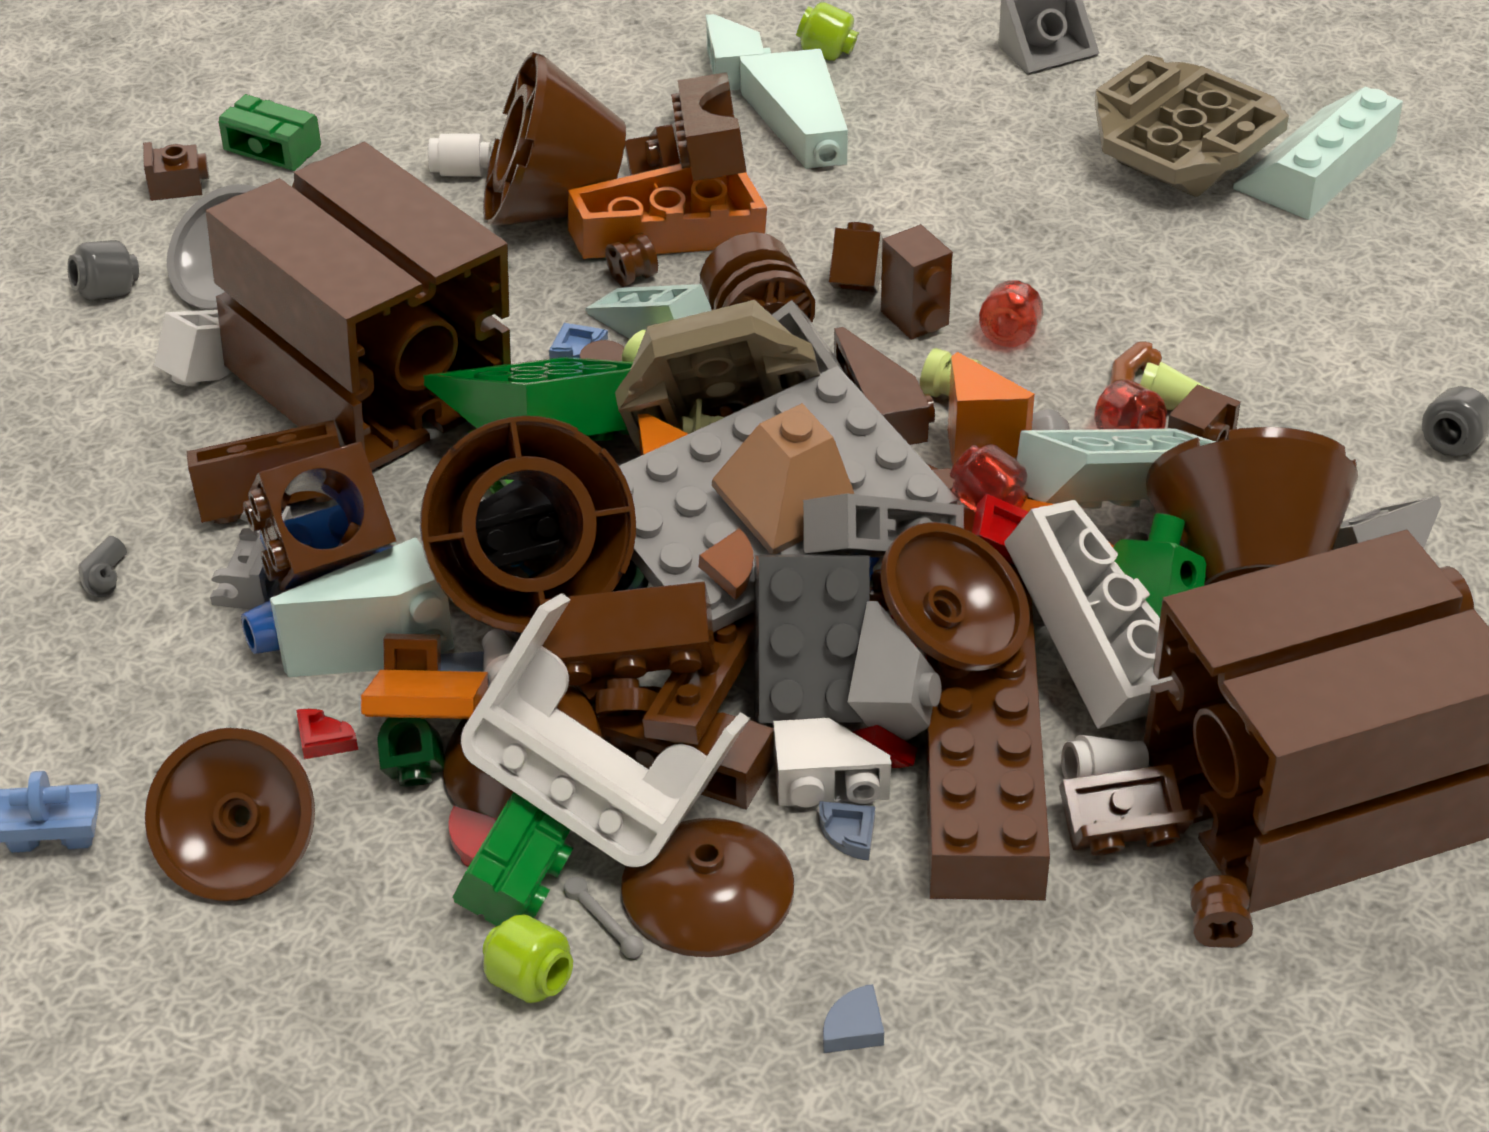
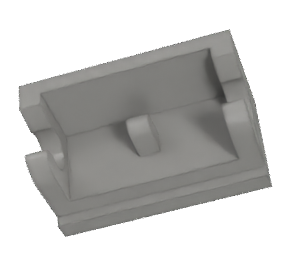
[210,506,292,609]

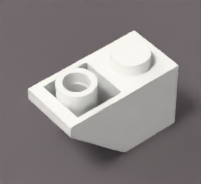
[773,718,891,807]

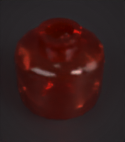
[979,280,1044,347]
[1094,379,1167,430]
[950,444,1029,513]

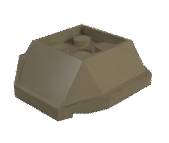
[1095,54,1289,197]
[615,300,820,451]

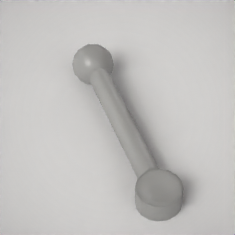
[564,877,644,958]

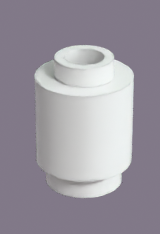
[428,133,491,177]

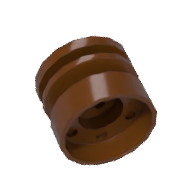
[700,232,815,322]

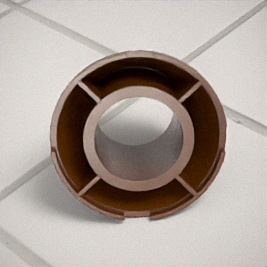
[483,52,626,226]
[420,416,636,633]
[1146,427,1358,586]

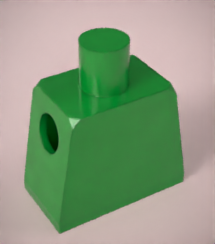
[1114,513,1206,618]

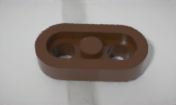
[595,678,662,717]

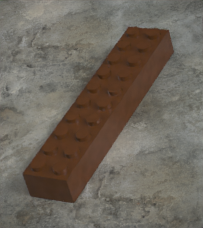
[923,468,1050,901]

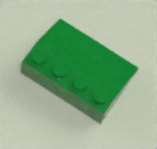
[423,357,633,441]

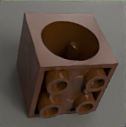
[243,441,397,592]

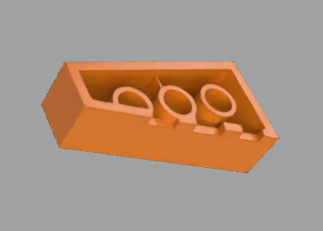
[568,164,767,259]

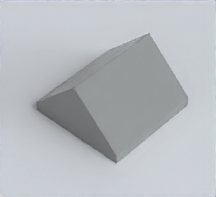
[998,0,1100,74]

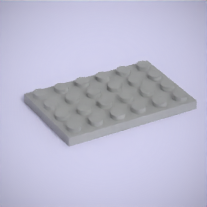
[619,366,958,632]

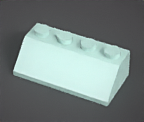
[1233,87,1403,220]
[1013,429,1215,509]

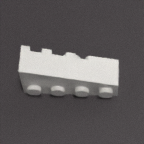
[1004,500,1173,729]

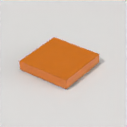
[361,670,488,719]

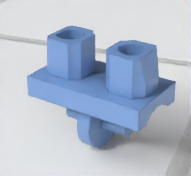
[0,771,101,853]

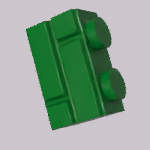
[218,94,321,171]
[452,791,574,926]

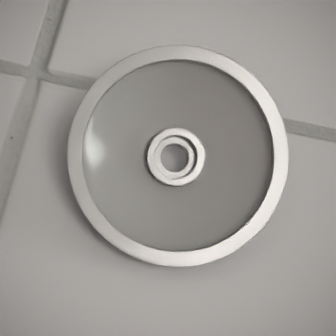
[167,184,257,311]

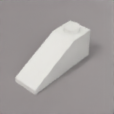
[154,310,231,387]

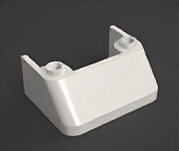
[461,593,750,867]

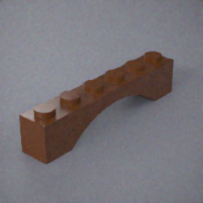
[671,72,747,181]

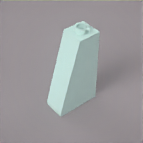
[740,49,848,169]

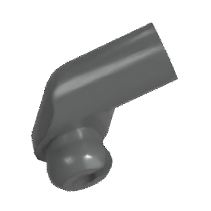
[78,536,127,598]

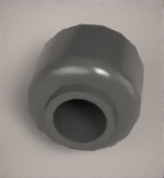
[67,240,139,300]
[1422,386,1489,457]

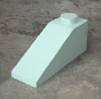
[585,284,712,339]

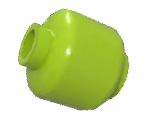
[796,2,859,61]
[483,915,573,1003]

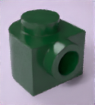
[377,717,444,787]

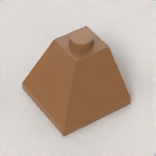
[712,403,855,554]

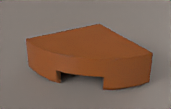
[698,528,754,600]

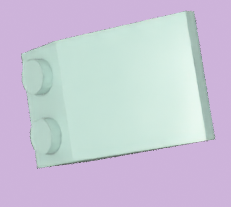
[270,537,454,677]

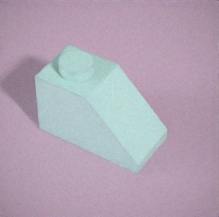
[706,14,771,90]

